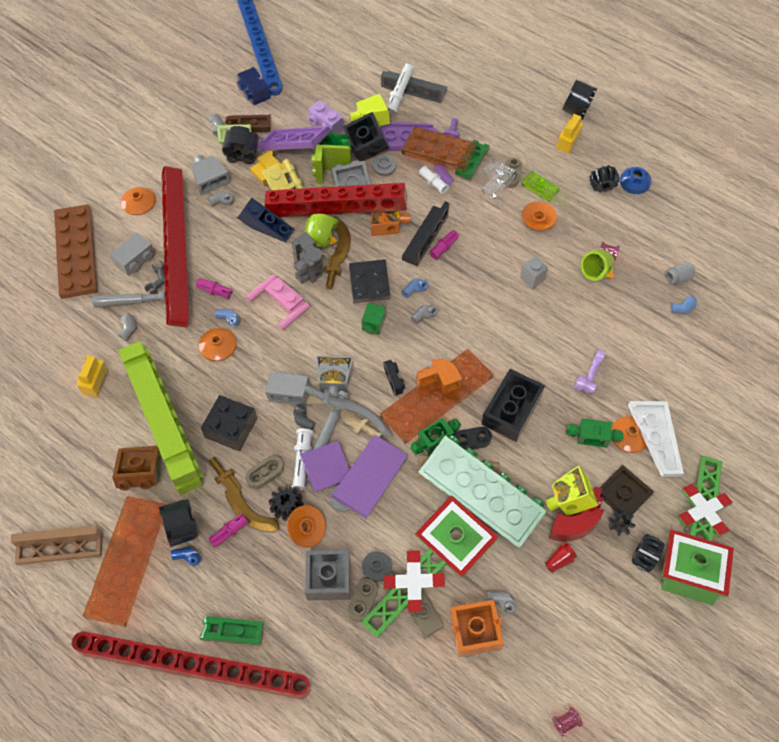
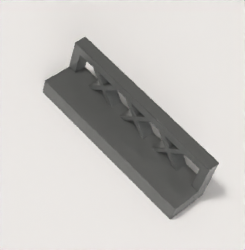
[381,71,447,103]

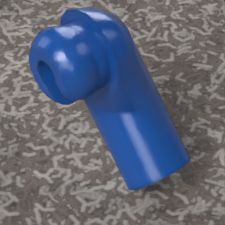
[171,547,201,566]

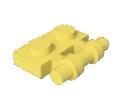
[262,159,303,190]

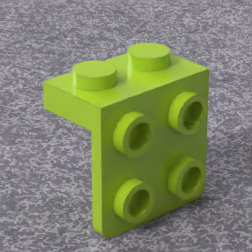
[312,145,351,184]

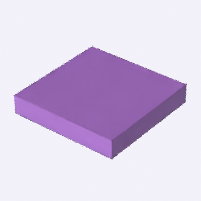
[300,441,350,493]

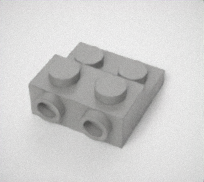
[331,160,371,187]

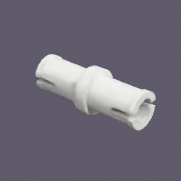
[419,166,449,194]

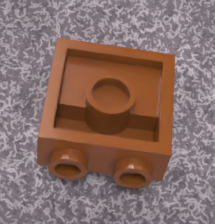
[112,446,160,491]

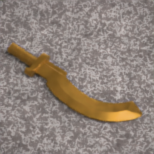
[324,216,351,290]
[209,457,279,531]

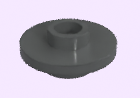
[362,552,392,581]

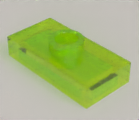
[521,171,560,202]

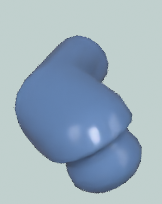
[401,279,428,298]
[671,296,697,314]
[215,309,239,326]

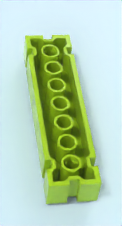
[118,341,203,496]

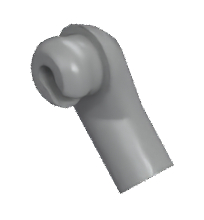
[209,114,224,136]
[208,192,234,206]
[411,305,438,324]
[118,314,136,341]
[487,591,517,614]

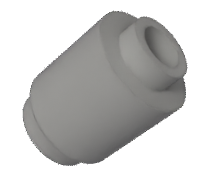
[666,262,695,285]

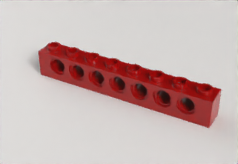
[264,183,408,217]

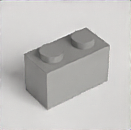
[110,233,155,276]
[265,372,311,406]

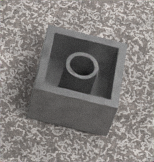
[305,550,350,600]

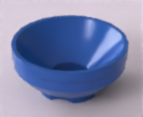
[620,167,652,194]

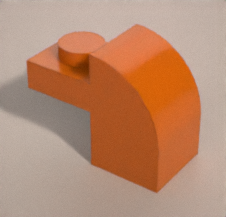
[416,359,462,395]

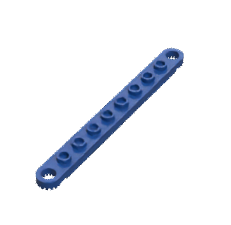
[237,0,283,96]

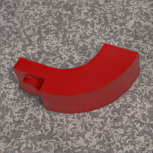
[548,486,604,542]

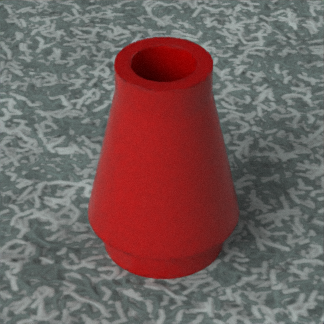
[544,543,577,573]

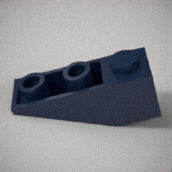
[237,197,295,243]

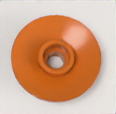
[121,187,156,215]
[522,201,557,231]
[199,328,237,361]
[612,416,647,453]
[287,505,326,548]

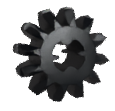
[589,165,620,193]
[268,485,304,521]
[632,534,664,573]

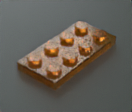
[401,126,477,171]

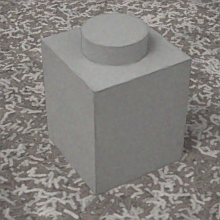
[520,256,548,289]

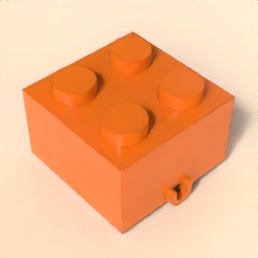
[449,600,504,657]

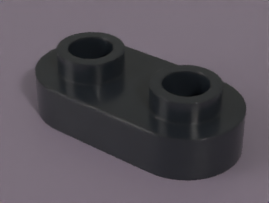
[383,360,405,396]
[454,427,492,450]

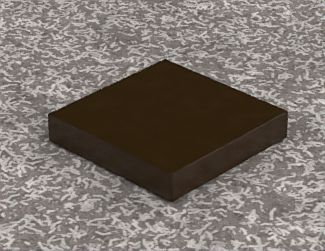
[600,465,654,516]

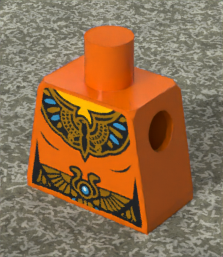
[371,211,411,236]

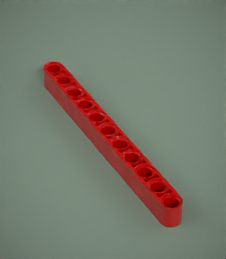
[161,165,189,328]
[71,631,311,699]

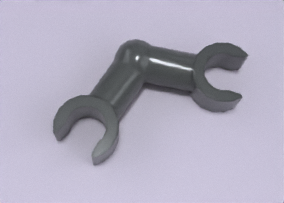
[144,261,165,294]

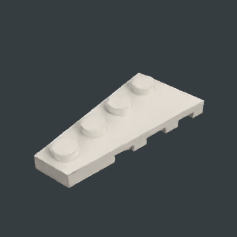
[628,401,684,477]

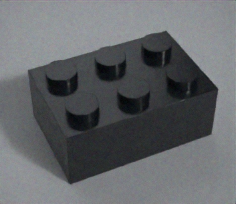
[481,369,545,442]

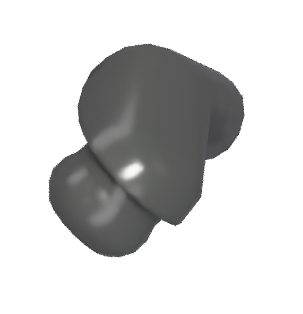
[293,404,316,430]

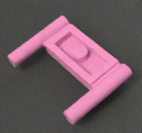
[246,274,310,330]

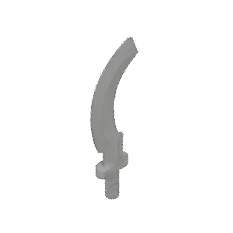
[304,385,393,436]

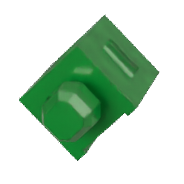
[318,132,351,147]
[410,418,461,455]
[566,418,623,448]

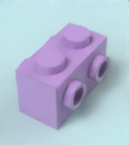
[308,100,344,133]

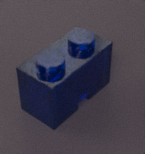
[237,67,271,106]

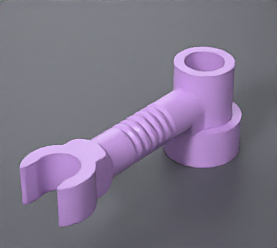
[573,349,605,394]

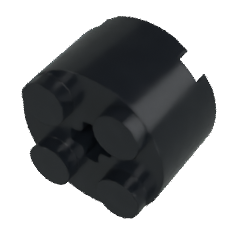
[562,80,598,119]
[222,126,259,164]
[159,499,198,547]

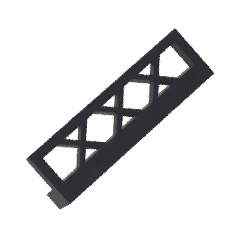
[402,201,450,267]

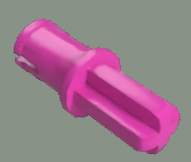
[429,230,459,260]
[196,278,233,300]
[209,513,249,547]

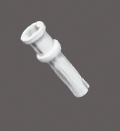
[386,63,414,114]
[292,428,314,490]

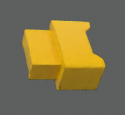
[556,114,583,154]
[250,150,289,186]
[76,355,109,397]

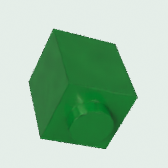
[361,303,386,335]

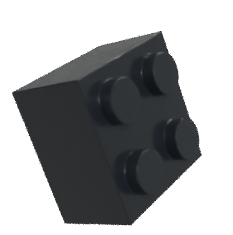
[343,111,390,162]
[349,259,390,303]
[201,395,257,452]

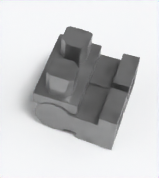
[291,232,323,284]

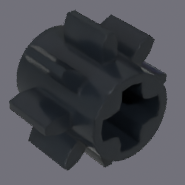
[608,510,635,536]

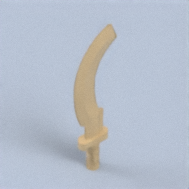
[307,395,383,438]

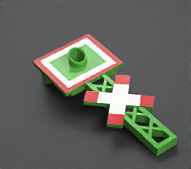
[661,456,734,605]
[362,495,499,638]

